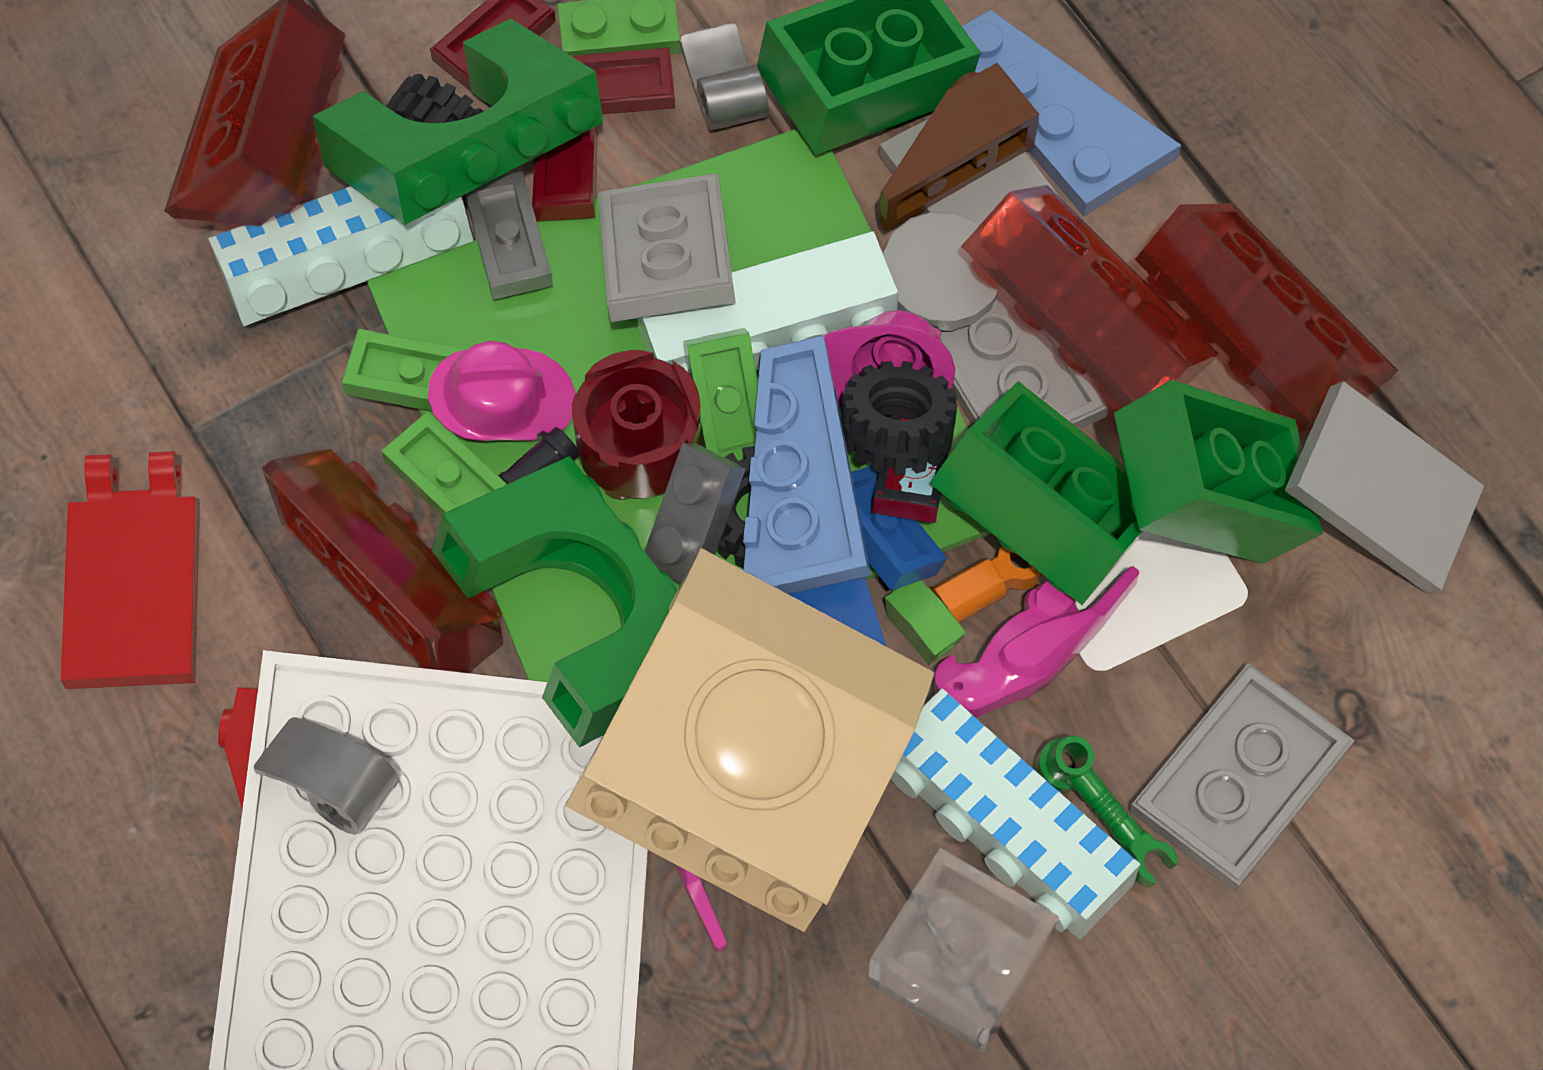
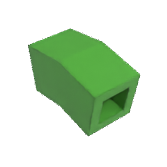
[885,580,966,666]

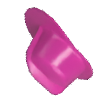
[824,310,956,408]
[428,341,576,441]

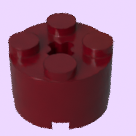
[572,350,702,500]

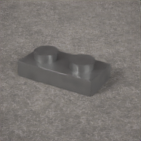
[465,171,553,300]
[644,443,746,584]

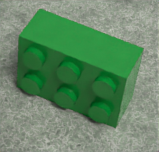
[757,0,981,155]
[1114,380,1323,564]
[929,381,1144,605]

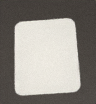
[1029,531,1248,671]

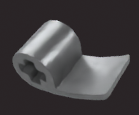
[681,23,769,131]
[254,717,398,835]

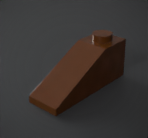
[879,63,1039,232]

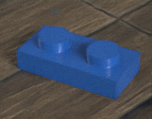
[851,465,947,591]

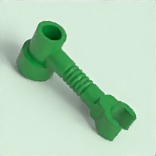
[1034,736,1178,888]

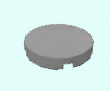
[883,212,1003,331]

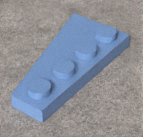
[962,9,1181,216]
[743,336,871,594]

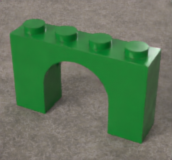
[313,19,603,225]
[432,456,677,748]

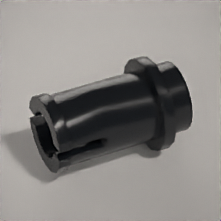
[498,427,579,484]

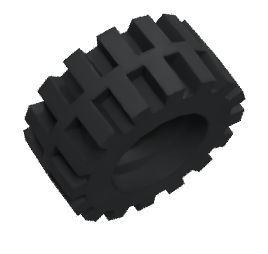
[841,361,957,475]

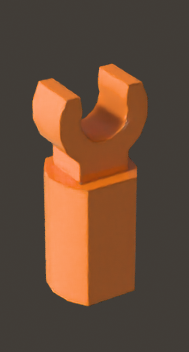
[930,546,1043,623]

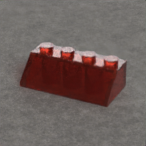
[164,0,346,226]
[961,185,1219,411]
[1135,203,1398,432]
[262,449,504,673]

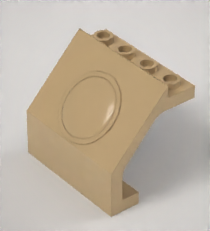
[565,548,935,932]

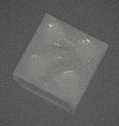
[867,848,1059,1053]

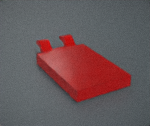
[60,451,199,689]

